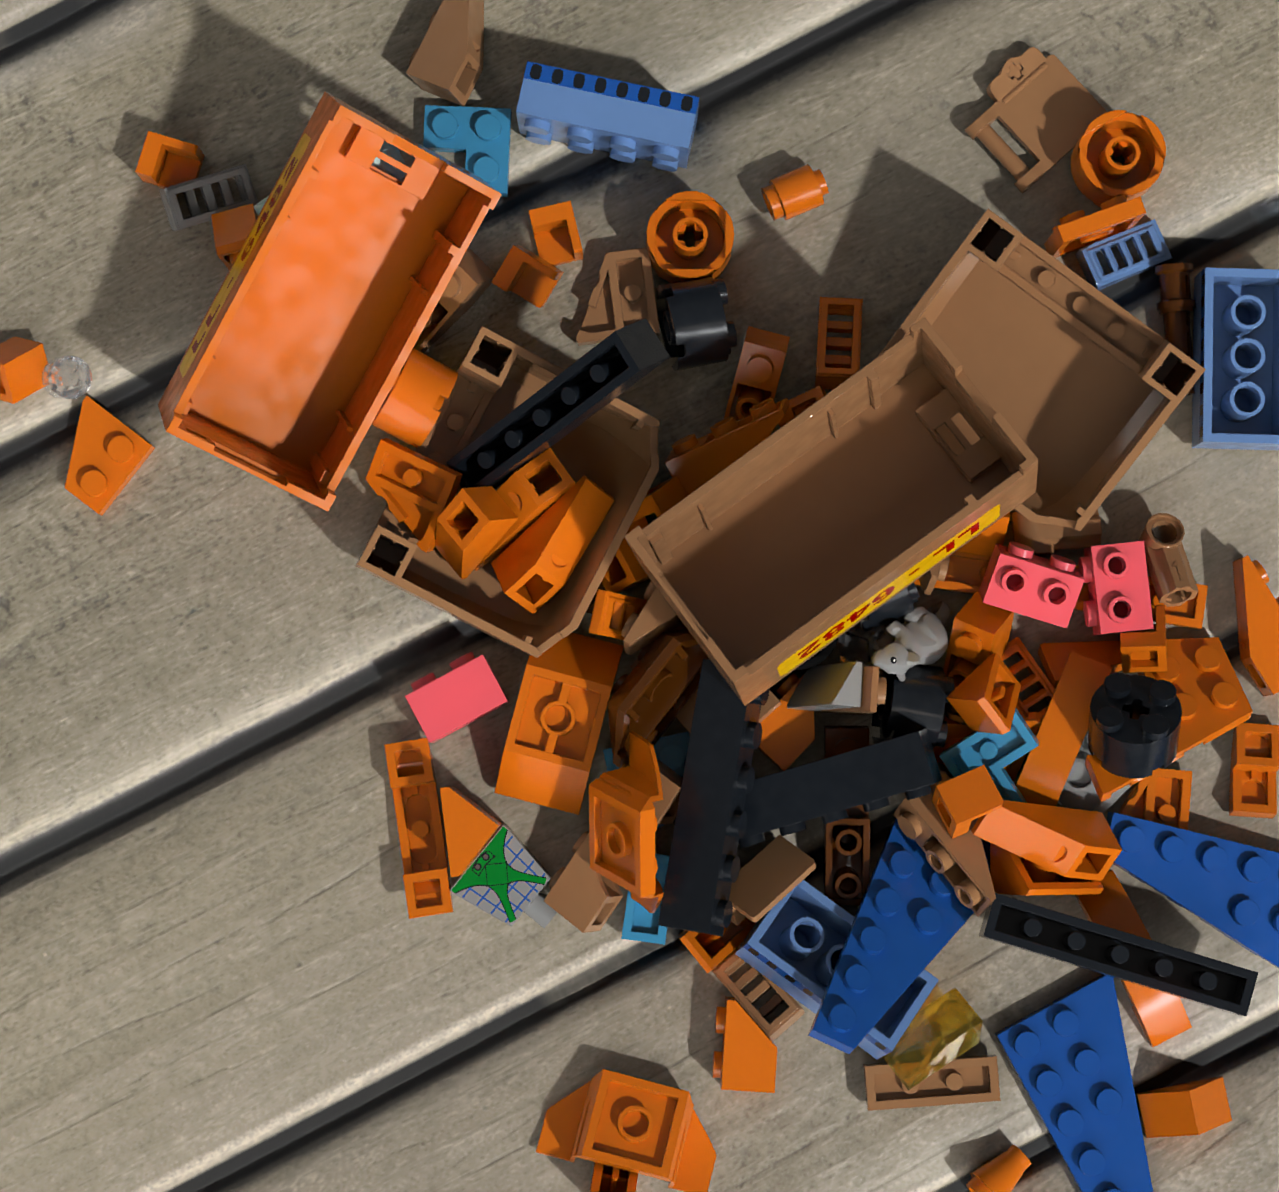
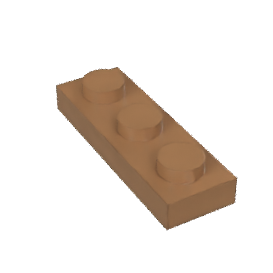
[863,1054,1001,1111]

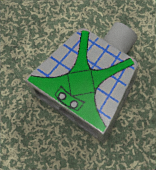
[450,824,557,928]

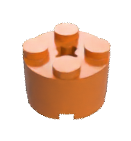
[1070,110,1166,207]
[646,191,734,283]
[371,348,458,448]

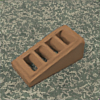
[712,950,805,1041]

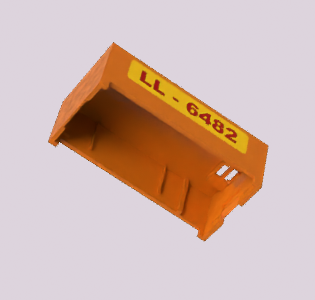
[158,92,502,512]

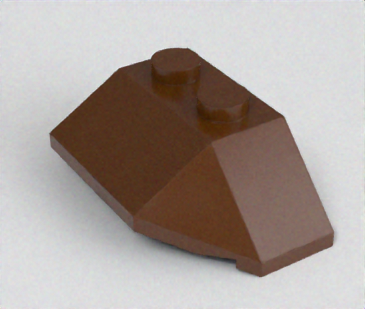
[608,629,710,768]

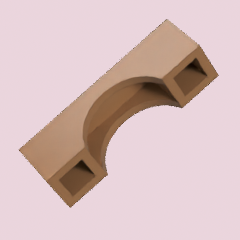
[544,759,683,933]

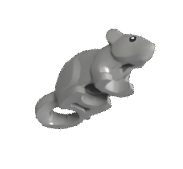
[871,601,950,682]

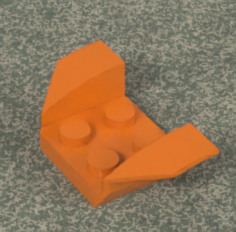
[589,731,664,913]
[536,1069,717,1192]

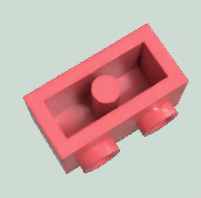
[978,541,1085,629]
[1078,541,1154,636]
[405,652,509,743]

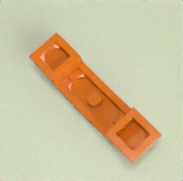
[1016,651,1113,806]
[384,738,454,919]
[1075,870,1192,1047]

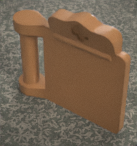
[964,47,1107,194]

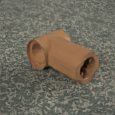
[1012,509,1102,556]
[1138,513,1198,607]

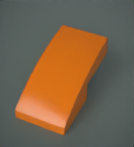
[1229,723,1279,819]

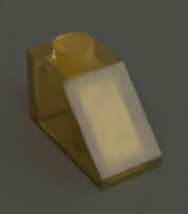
[883,988,983,1090]

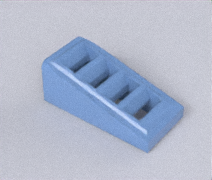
[1075,219,1172,290]

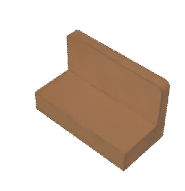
[729,835,816,925]

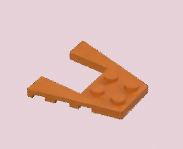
[1038,637,1253,802]

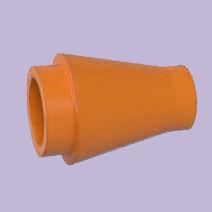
[966,1145,1032,1192]

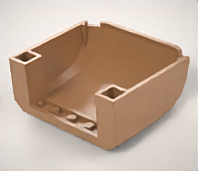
[878,209,1206,531]
[355,326,660,658]

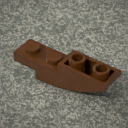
[823,726,870,906]

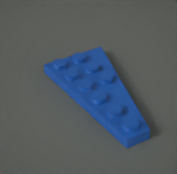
[1106,811,1279,968]
[808,817,990,1055]
[995,974,1153,1192]

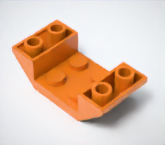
[494,633,624,815]

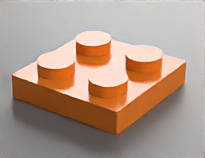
[1044,195,1146,258]

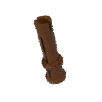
[1154,263,1196,396]

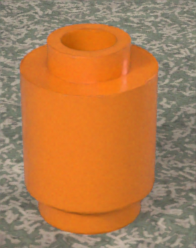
[761,164,829,221]

